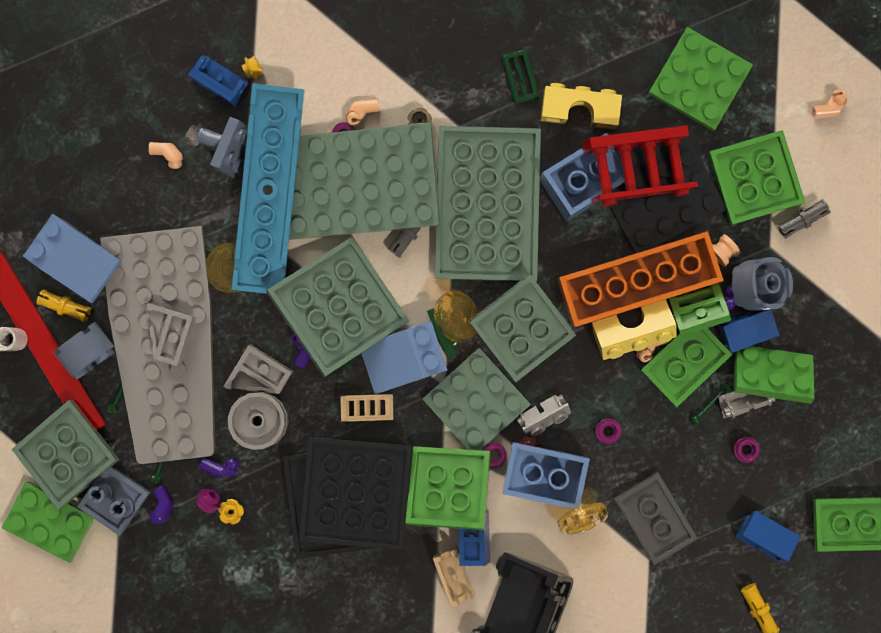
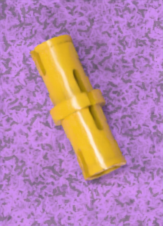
[37,289,91,322]
[741,583,780,633]

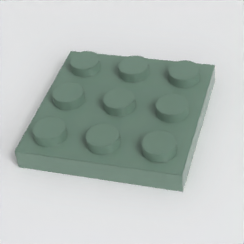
[469,274,576,382]
[423,348,531,451]
[11,400,120,510]

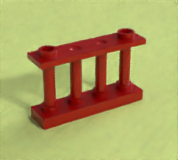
[582,125,698,207]

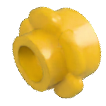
[242,56,264,80]
[218,499,244,525]

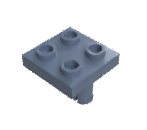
[197,117,248,179]
[77,466,151,536]

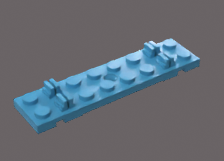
[231,83,305,294]

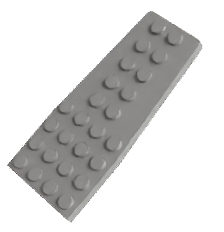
[100,226,215,464]

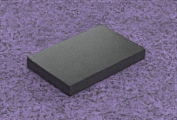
[613,472,698,565]

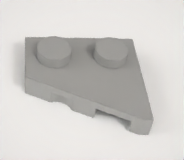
[146,303,196,367]
[223,344,294,394]

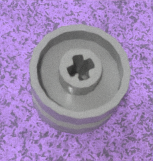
[228,392,289,450]

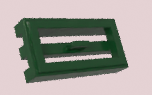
[502,49,540,105]

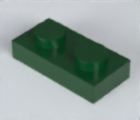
[427,307,459,359]

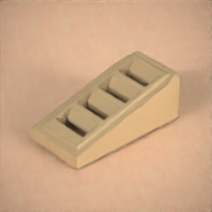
[341,394,393,422]

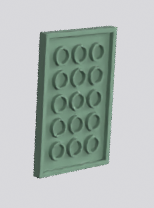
[289,122,440,240]
[435,126,541,282]

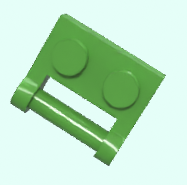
[669,283,731,336]

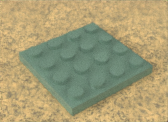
[266,237,409,377]

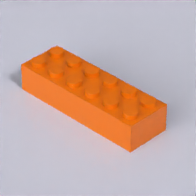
[557,231,724,328]

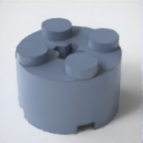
[732,257,793,311]
[53,322,115,380]

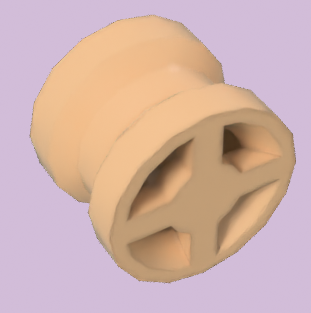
[712,234,741,267]

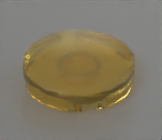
[206,243,240,293]
[434,290,479,342]
[557,503,609,535]

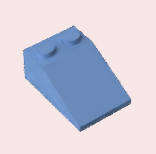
[540,133,635,222]
[23,214,122,303]
[361,321,448,394]
[502,442,590,510]

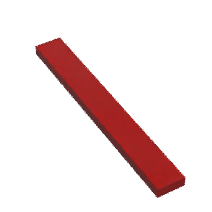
[0,251,107,430]

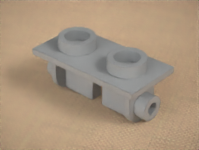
[718,391,776,419]
[517,395,571,438]

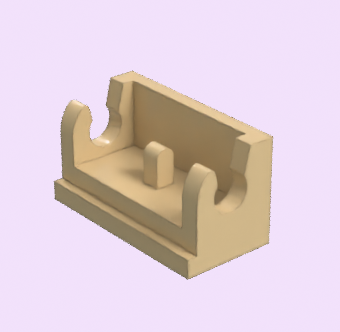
[433,546,475,608]

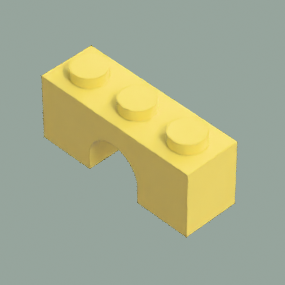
[540,83,622,130]
[592,299,677,360]

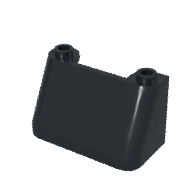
[471,552,573,633]

